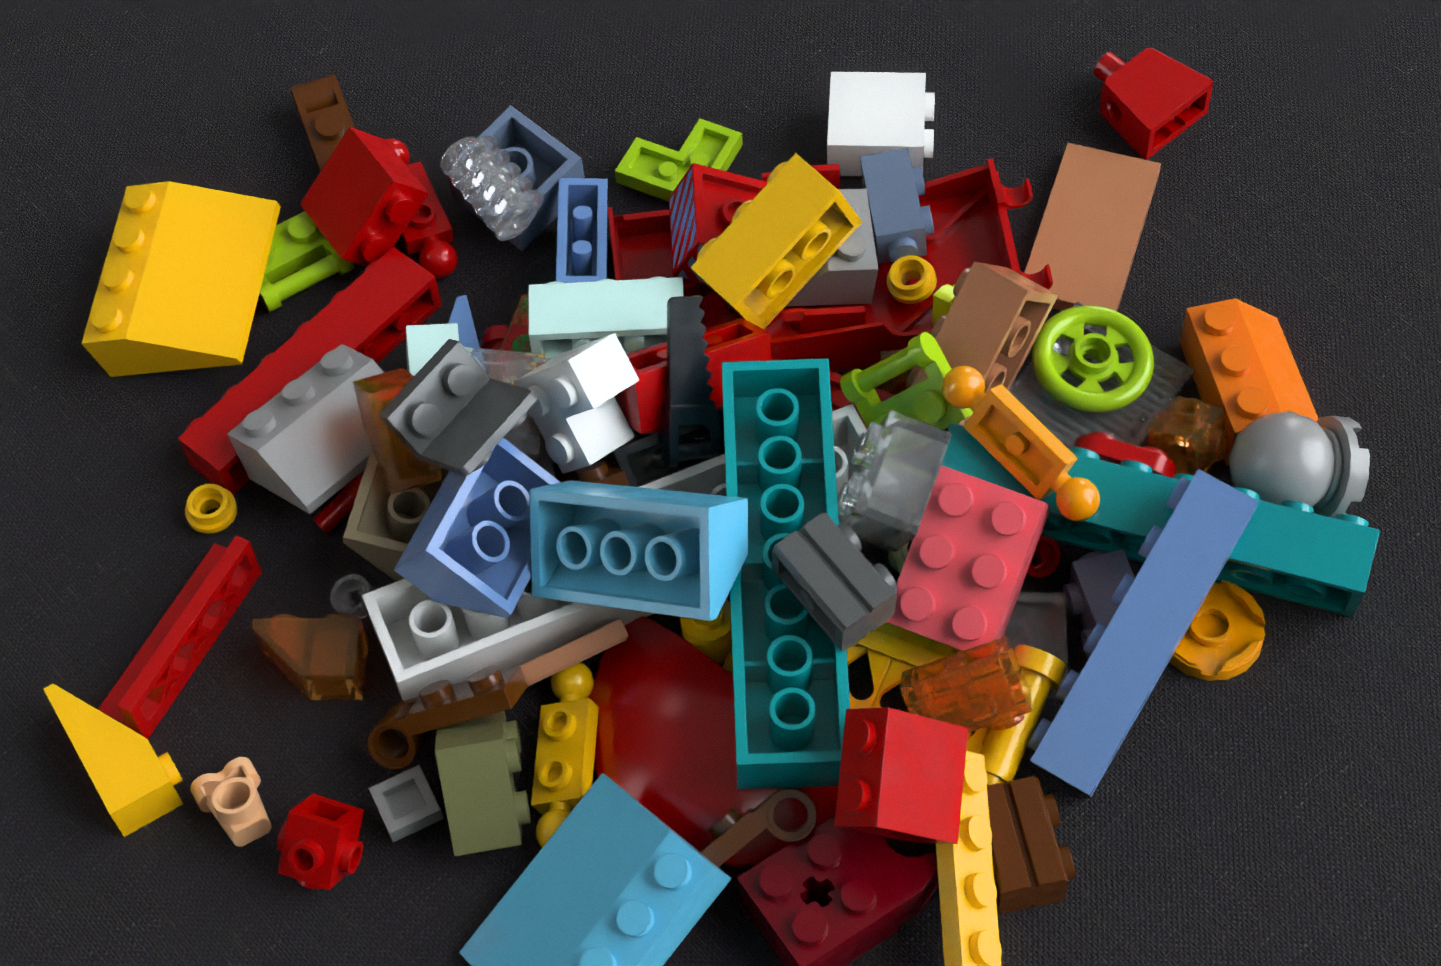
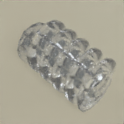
[440,135,544,242]

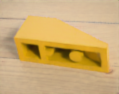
[43,684,183,837]

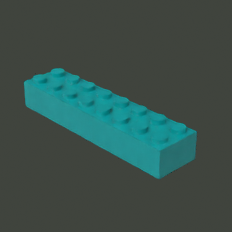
[722,358,850,790]
[933,421,1380,617]

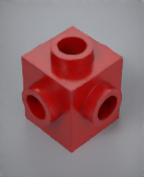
[277,793,364,890]

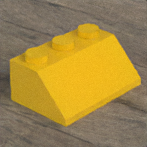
[691,153,863,329]

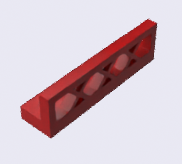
[98,535,262,739]

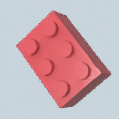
[887,465,1051,660]

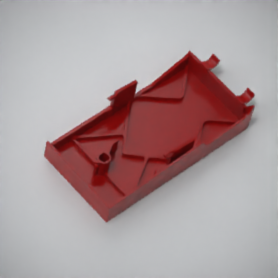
[607,159,1053,371]

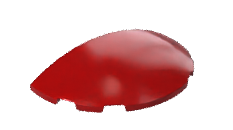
[588,616,838,869]

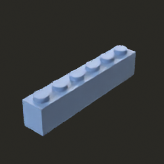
[1027,469,1259,797]

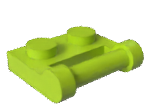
[258,211,355,313]
[840,332,973,460]

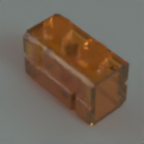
[901,636,1032,740]

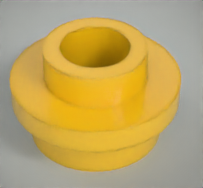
[887,255,937,304]
[185,484,237,534]

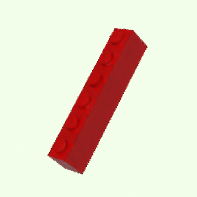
[178,247,442,495]

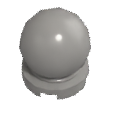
[1229,411,1370,518]

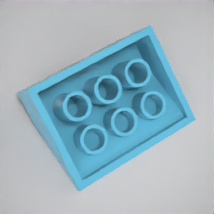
[459,773,732,966]

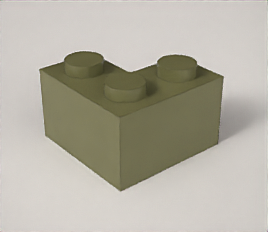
[435,710,531,857]

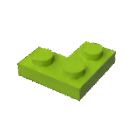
[615,118,743,201]

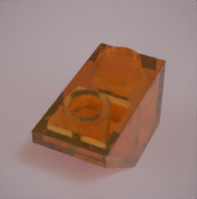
[252,614,369,700]

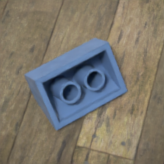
[394,437,560,618]

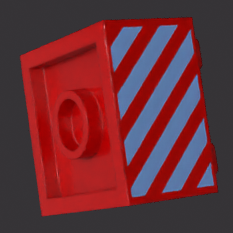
[669,163,767,285]

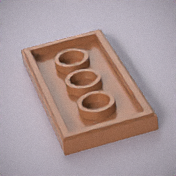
[1024,143,1161,312]

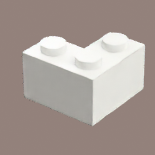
[514,333,639,474]

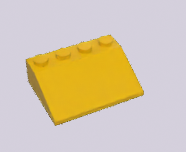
[81,181,281,377]

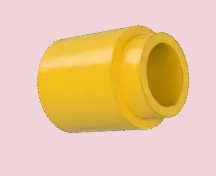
[680,599,732,664]

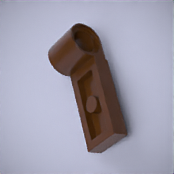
[290,73,355,171]
[368,666,528,769]
[699,787,816,867]

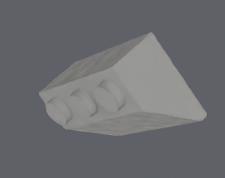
[227,344,400,514]

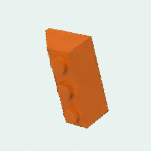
[1180,298,1318,466]

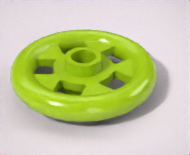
[1032,305,1154,413]

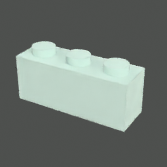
[529,276,684,365]

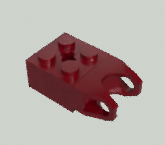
[737,815,939,966]

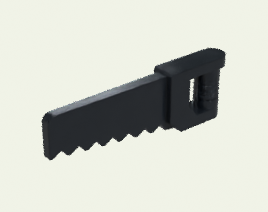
[662,295,720,468]

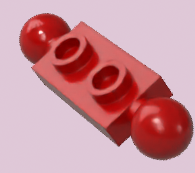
[385,138,458,279]

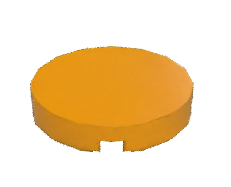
[1169,580,1265,681]

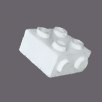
[827,72,935,176]

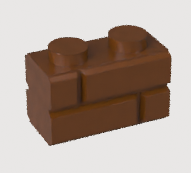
[987,776,1075,914]

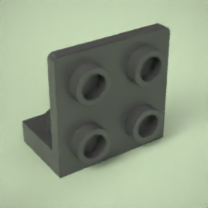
[378,339,537,476]

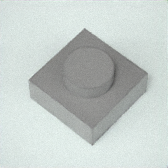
[368,765,444,842]

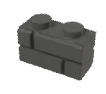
[772,512,898,651]

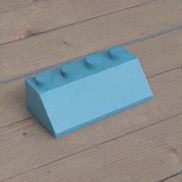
[530,480,748,621]

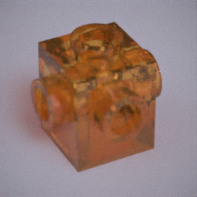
[1148,396,1230,476]

